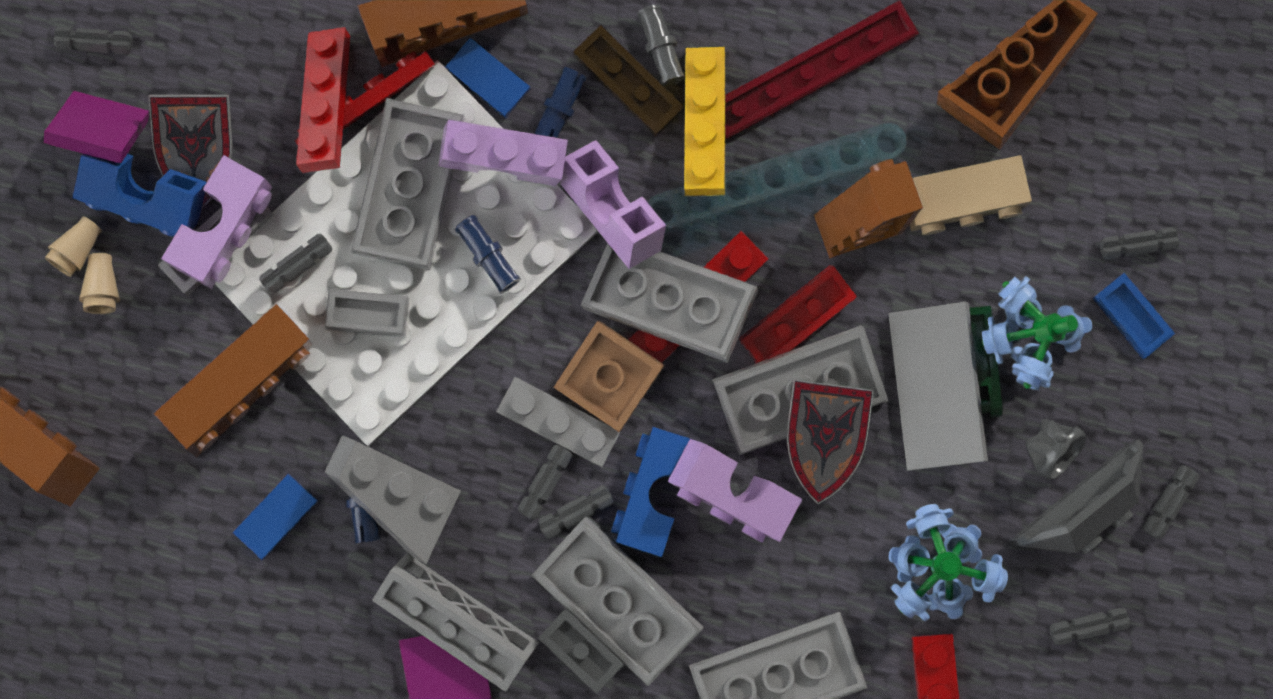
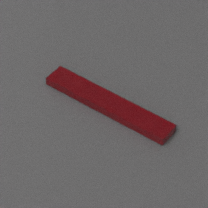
[725,0,919,141]

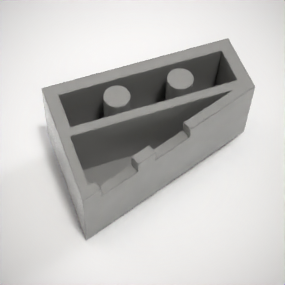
[325,435,461,564]

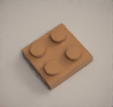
[553,321,665,432]

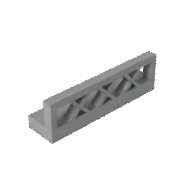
[372,553,539,692]

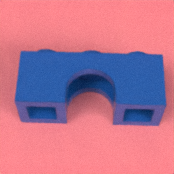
[73,154,207,237]
[611,427,699,557]

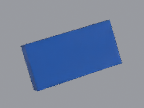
[445,38,531,119]
[1092,273,1175,359]
[233,474,318,560]

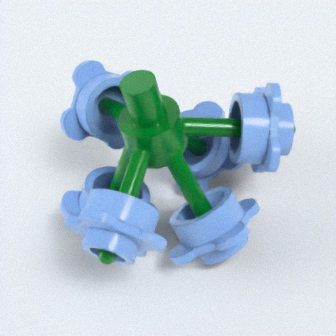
[982,276,1092,390]
[888,504,1008,621]

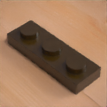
[573,25,684,137]

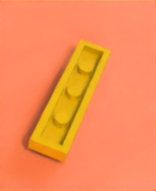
[684,47,725,196]

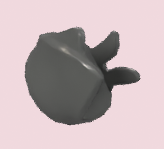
[1025,419,1086,480]

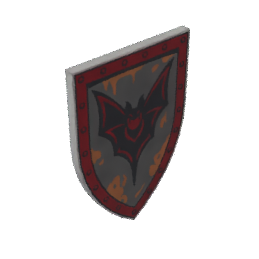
[149,95,232,208]
[787,380,874,504]

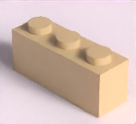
[910,155,1032,235]

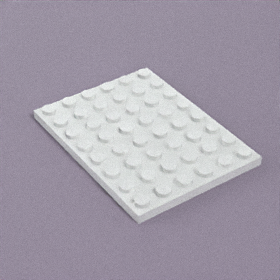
[215,60,598,447]

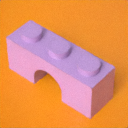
[438,119,568,186]
[560,140,666,269]
[161,155,272,289]
[668,439,802,543]

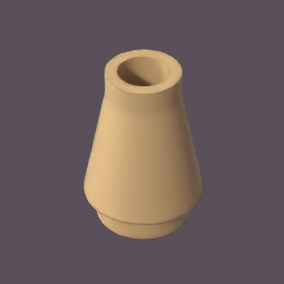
[45,216,102,277]
[79,253,120,314]

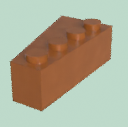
[357,0,528,67]
[937,0,1098,150]
[814,159,923,258]
[153,304,312,458]
[0,387,100,507]

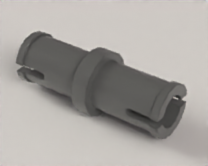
[637,4,685,87]

